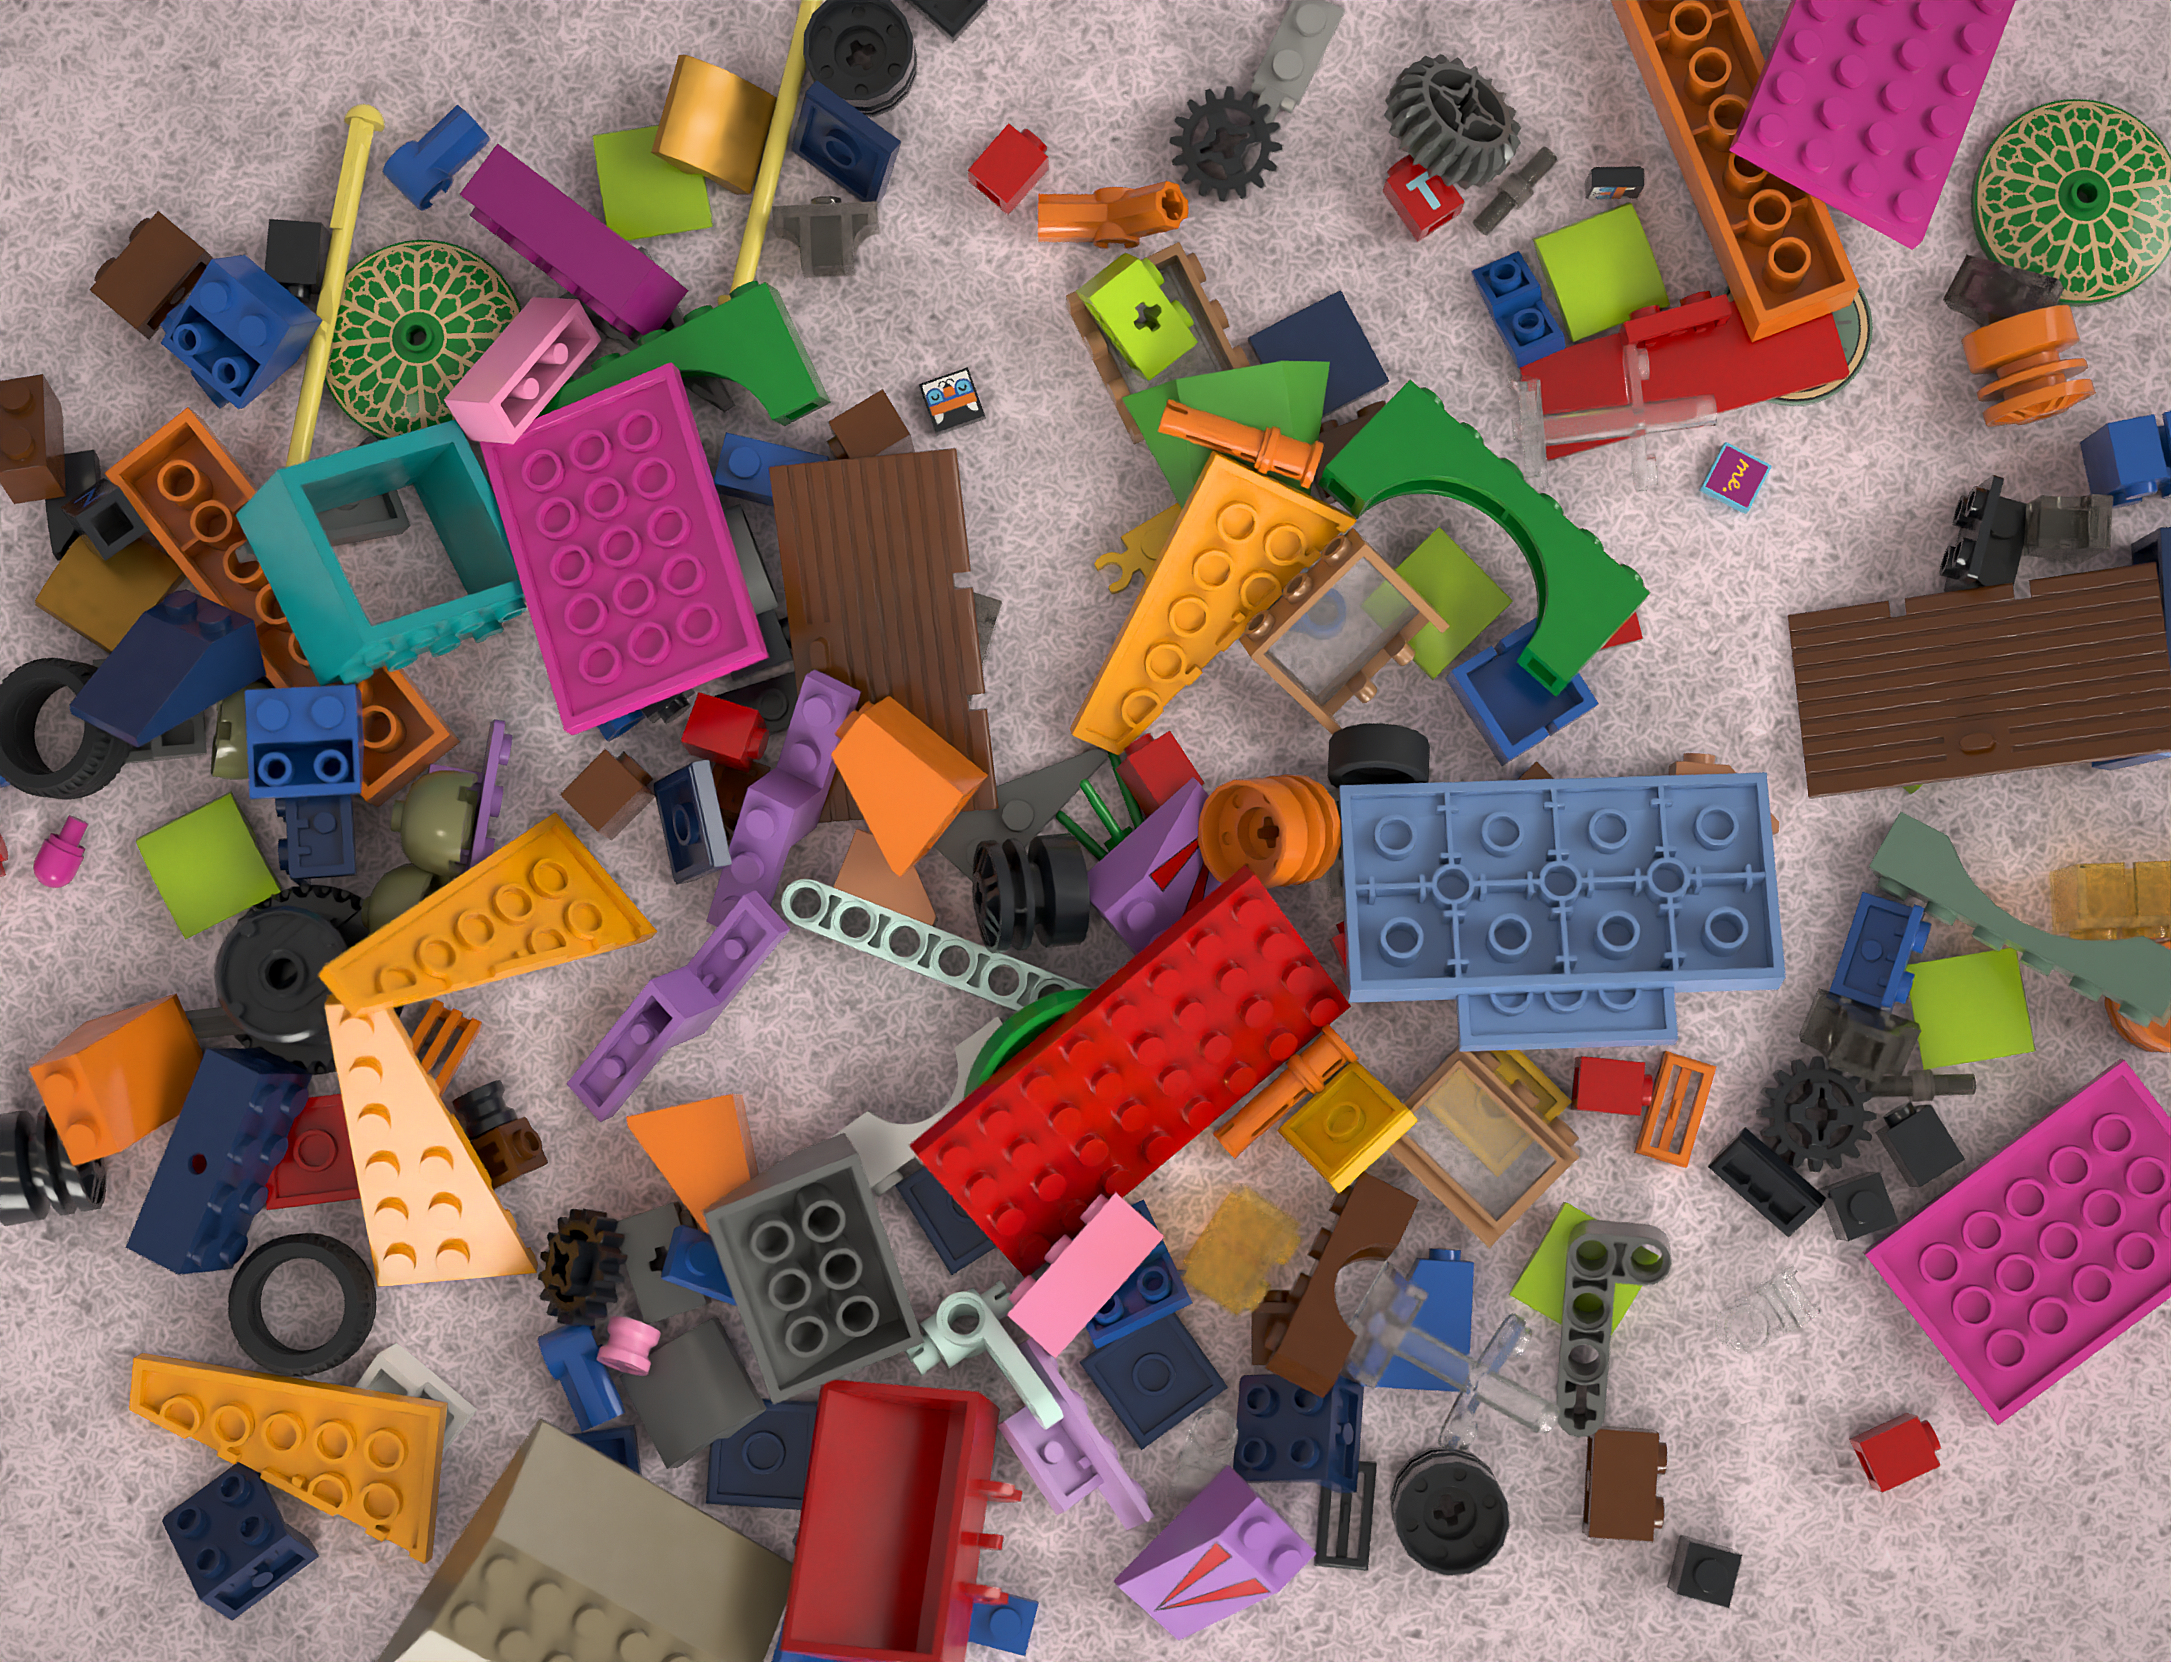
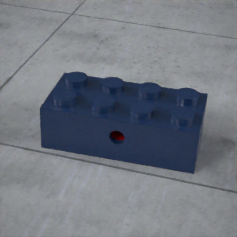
[125,1048,313,1275]

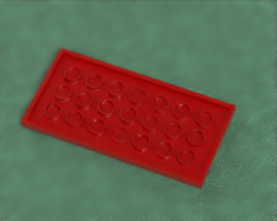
[909,865,1351,1278]

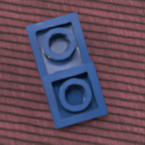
[1471,251,1566,368]

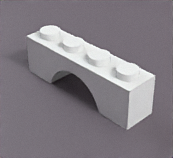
[833,1016,1003,1197]

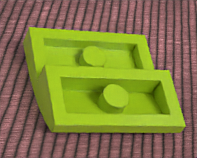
[593,125,713,241]
[1532,202,1670,342]
[1360,527,1513,681]
[136,791,281,940]
[1906,947,2036,1070]
[1509,1202,1659,1335]

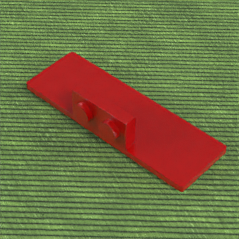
[1518,291,1850,461]

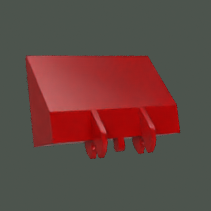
[779,1379,1023,1662]

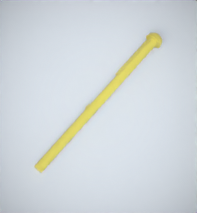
[718,0,822,306]
[285,104,385,467]

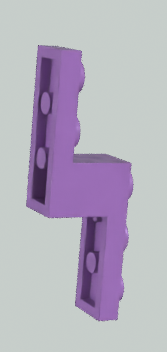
[706,669,861,927]
[566,890,790,1122]

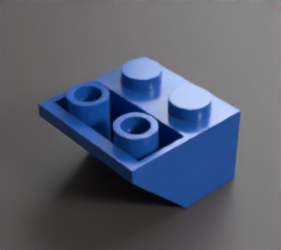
[161,255,323,409]
[245,685,364,799]

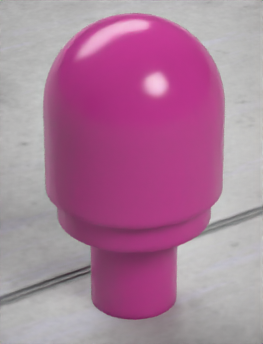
[33,815,89,888]

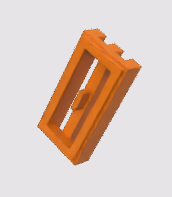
[411,999,482,1098]
[1634,1051,1717,1168]

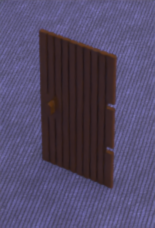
[769,448,999,823]
[1788,562,2171,799]

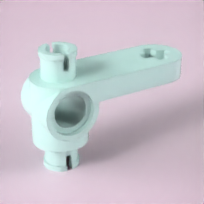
[904,1280,1064,1430]

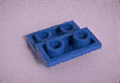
[1072,1199,1193,1349]

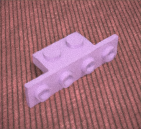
[997,1337,1154,1530]

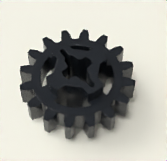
[1169,86,1284,202]
[1756,1056,1877,1172]
[538,1208,628,1327]

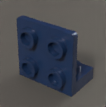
[275,794,357,886]
[1233,1374,1364,1493]
[162,1462,319,1621]

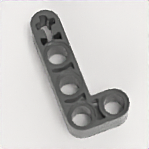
[1556,1220,1672,1437]

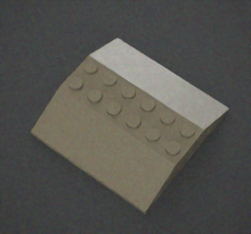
[376,1417,793,1662]

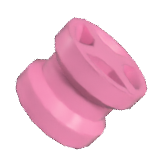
[597,1316,661,1376]

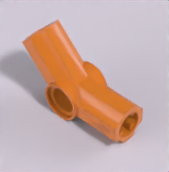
[1038,181,1189,249]

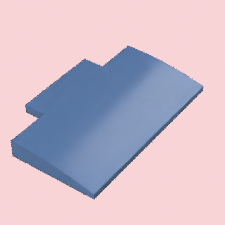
[1339,772,1786,1052]

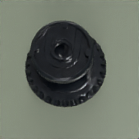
[214,884,404,1075]

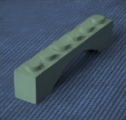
[1869,811,2171,1028]

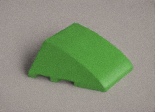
[1122,361,1330,509]

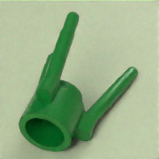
[1055,751,1144,861]

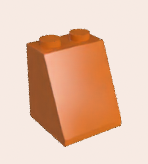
[831,696,988,877]
[28,993,204,1166]
[626,1094,759,1233]

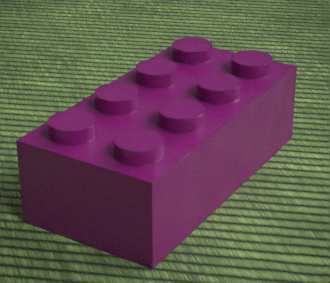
[460,143,689,337]

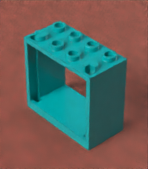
[236,419,527,686]

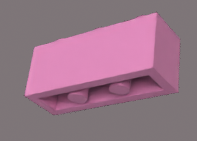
[444,297,601,444]
[1007,1193,1165,1359]

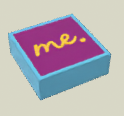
[1699,442,1772,514]

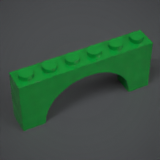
[535,281,831,426]
[1318,380,1651,697]

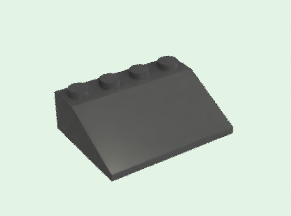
[702,1133,924,1404]

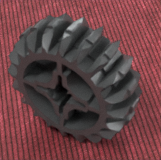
[1384,54,1521,190]

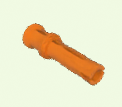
[1157,399,1324,489]
[1212,1024,1359,1159]

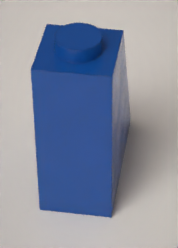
[1357,1248,1474,1393]

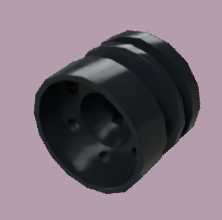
[803,0,917,117]
[972,833,1090,953]
[0,1106,107,1226]
[1390,1446,1510,1576]

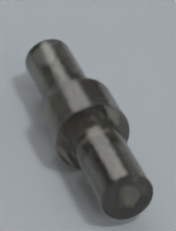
[1472,146,1558,236]
[1865,1069,1976,1102]

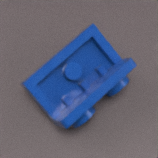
[1829,892,1932,1014]

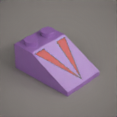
[1087,778,1222,956]
[1113,1465,1317,1641]

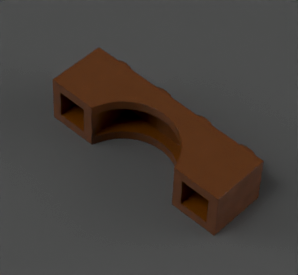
[1264,1171,1419,1398]

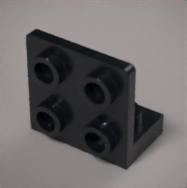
[1940,475,2034,592]

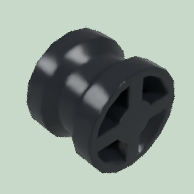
[452,1080,518,1141]

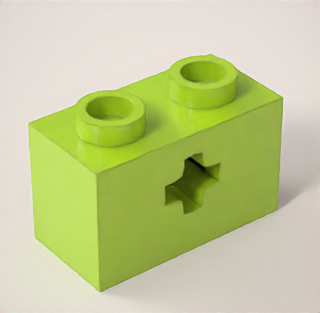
[1075,253,1198,381]

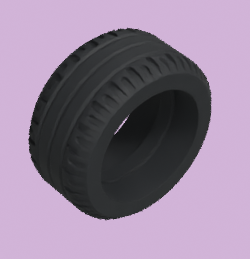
[0,658,132,800]
[228,1233,377,1376]

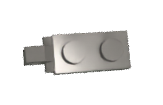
[1249,0,1345,125]

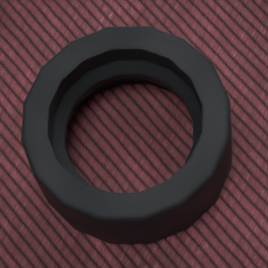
[1327,723,1430,789]

